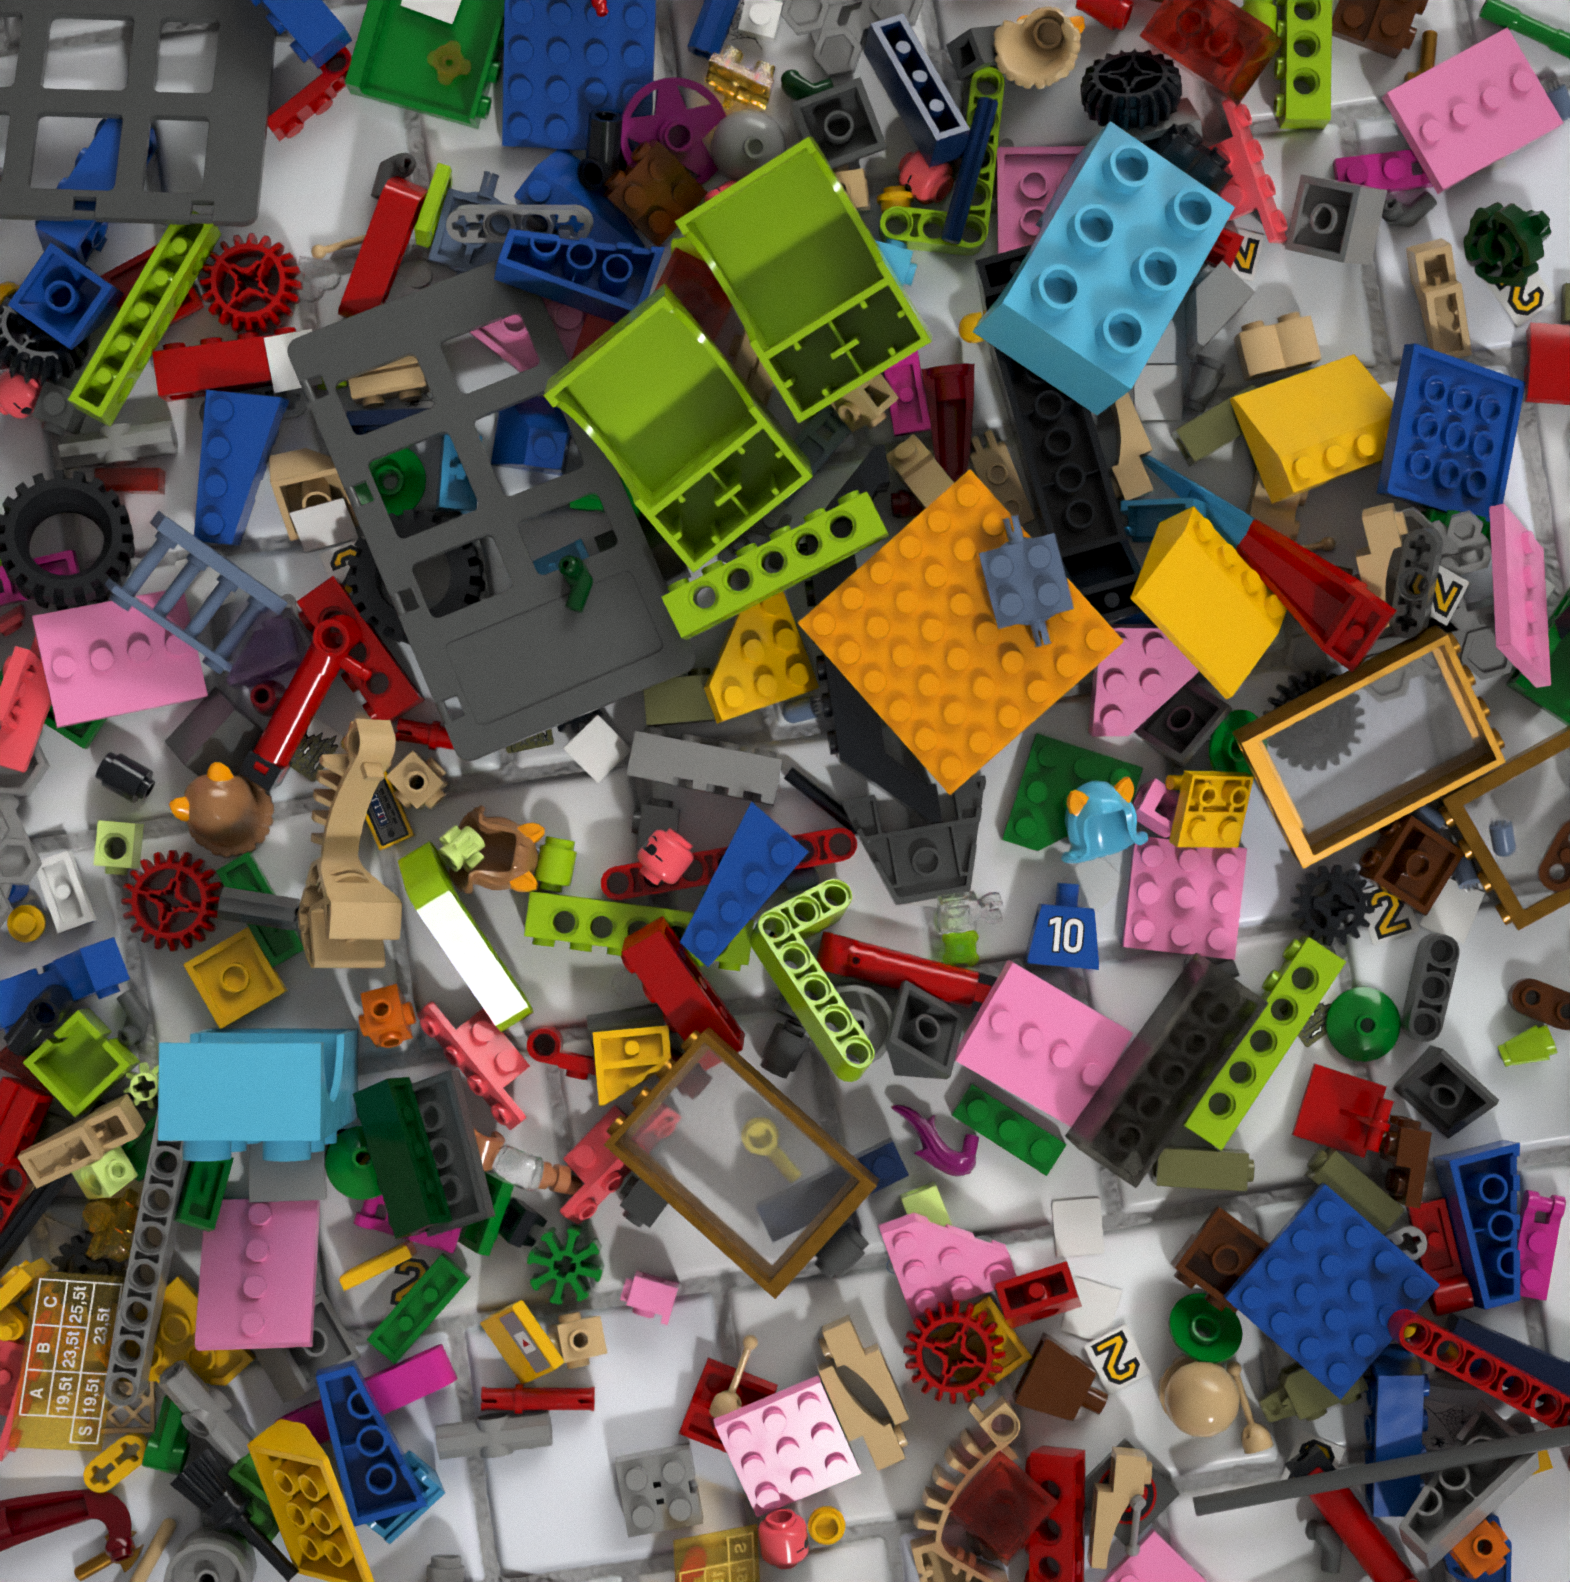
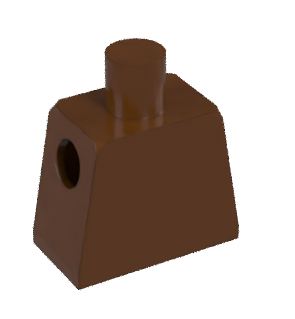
[1012,1332,1108,1421]

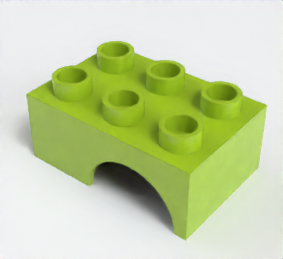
[675,136,932,424]
[543,283,813,573]

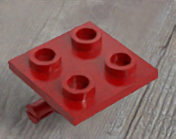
[1291,1063,1394,1158]

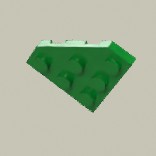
[1001,733,1143,851]

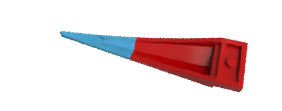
[1142,456,1397,673]

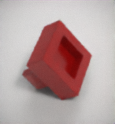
[1204,228,1244,268]

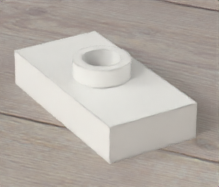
[36,850,97,934]

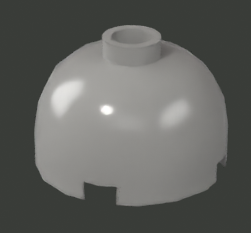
[710,109,786,181]

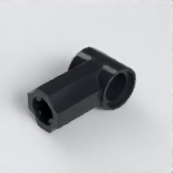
[577,110,626,191]
[3,984,73,1058]

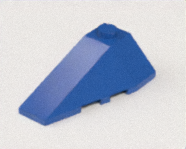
[514,149,646,248]

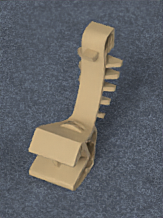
[297,718,402,968]
[910,1395,1020,1582]

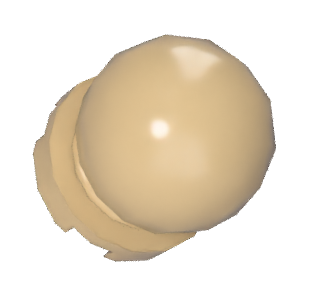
[1158,1355,1240,1437]

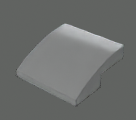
[249,1141,328,1202]

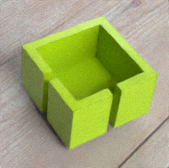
[23,1008,141,1117]

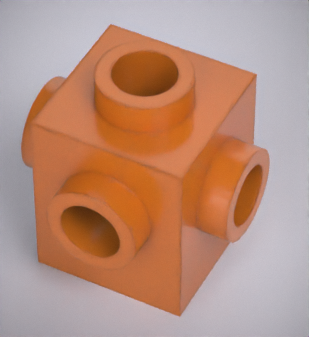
[358,984,416,1048]
[1448,1519,1511,1579]

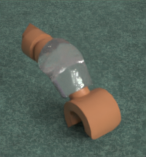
[473,1128,583,1196]

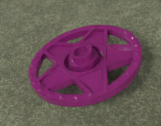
[620,77,726,185]

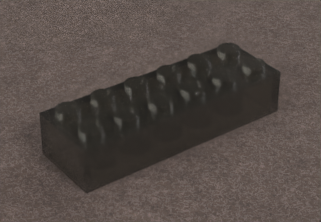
[1065,952,1269,1188]

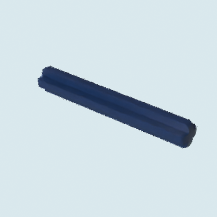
[941,97,998,244]

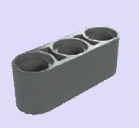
[1401,934,1460,1042]

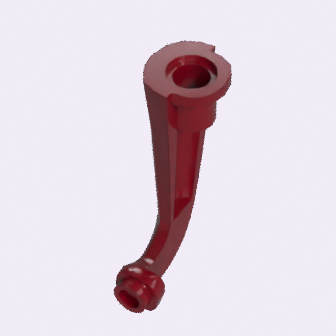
[891,363,975,518]
[0,1489,136,1562]

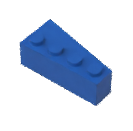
[35,118,158,270]
[494,229,665,323]
[194,390,290,545]
[1363,1344,1430,1517]
[316,1360,428,1527]

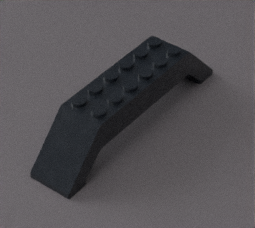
[975,244,1143,622]
[799,444,942,823]

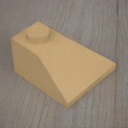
[269,448,360,541]

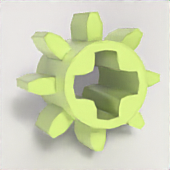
[438,825,485,872]
[123,1062,159,1109]

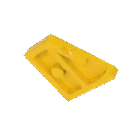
[592,1025,671,1106]

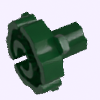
[1463,202,1552,287]

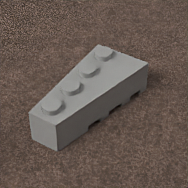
[626,726,783,806]
[1399,1399,1539,1569]

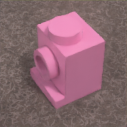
[1132,778,1179,839]
[620,1270,679,1325]

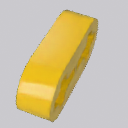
[83,1433,149,1493]

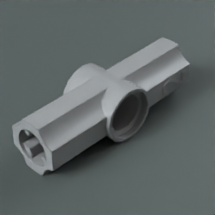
[58,420,178,470]
[158,1360,253,1464]
[436,1411,553,1460]

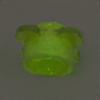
[941,929,979,966]

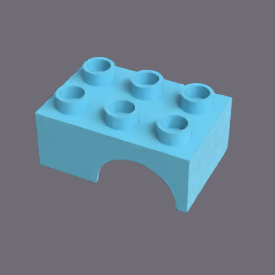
[973,121,1235,416]
[158,1028,358,1162]

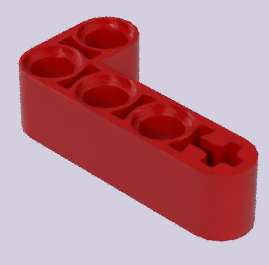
[338,176,428,318]

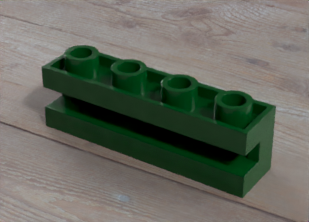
[353,1077,453,1239]

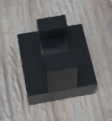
[498,1197,547,1248]

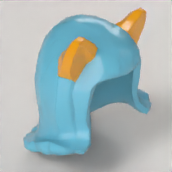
[1061,777,1148,864]

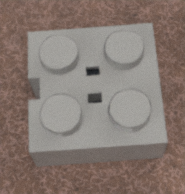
[615,1443,704,1538]

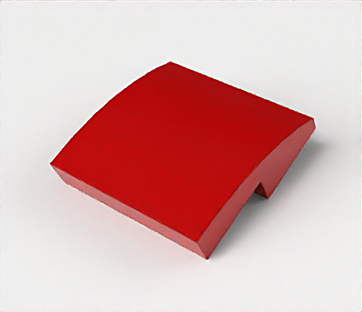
[1524,322,1570,405]
[678,1357,778,1453]

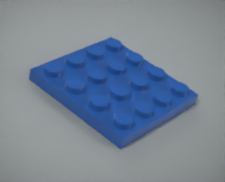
[502,0,656,152]
[1376,343,1526,522]
[1223,1182,1440,1400]

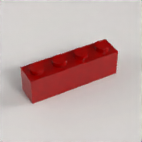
[152,327,297,402]
[621,916,745,1071]

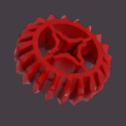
[200,233,303,334]
[121,850,223,952]
[903,1300,1006,1404]

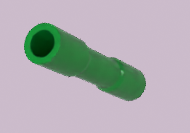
[1479,0,1570,59]

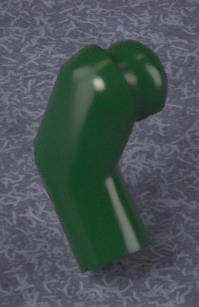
[781,69,834,101]
[558,555,593,613]

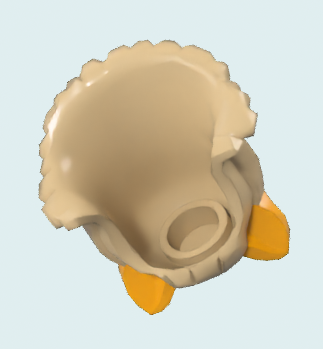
[993,7,1085,89]

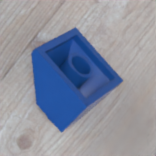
[8,242,124,350]
[491,396,571,476]

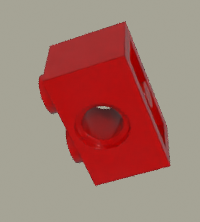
[995,1261,1082,1329]

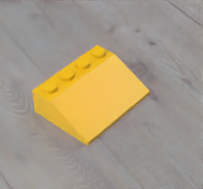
[1229,354,1393,504]
[1130,506,1287,699]
[247,1419,374,1582]

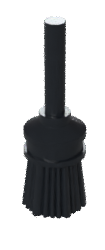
[170,1447,299,1582]

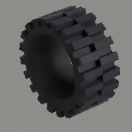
[0,469,135,611]
[347,509,485,645]

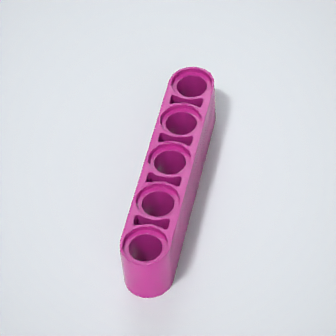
[274,1344,458,1445]

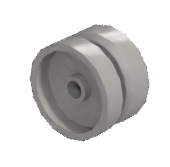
[825,982,893,1064]
[163,1525,257,1582]

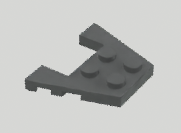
[841,775,986,905]

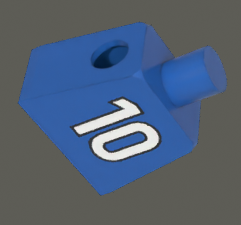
[1024,883,1099,970]

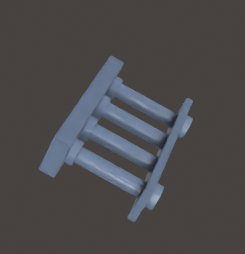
[105,510,288,676]

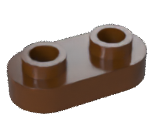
[1537,820,1570,892]
[1508,978,1570,1030]

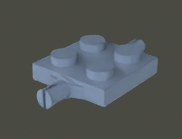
[428,171,511,275]
[979,515,1075,647]

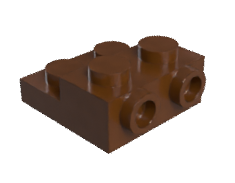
[1332,0,1428,59]
[602,139,708,247]
[1358,814,1464,916]
[1379,1114,1432,1208]
[1170,1205,1269,1313]

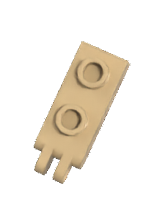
[969,430,1035,526]

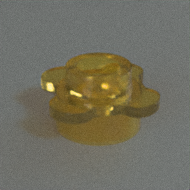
[427,41,471,85]

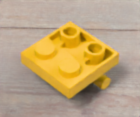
[1165,770,1254,848]
[0,1257,52,1341]

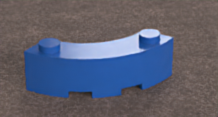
[0,937,130,1034]

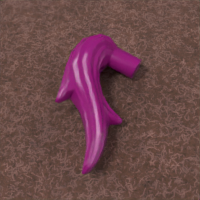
[891,1105,979,1177]

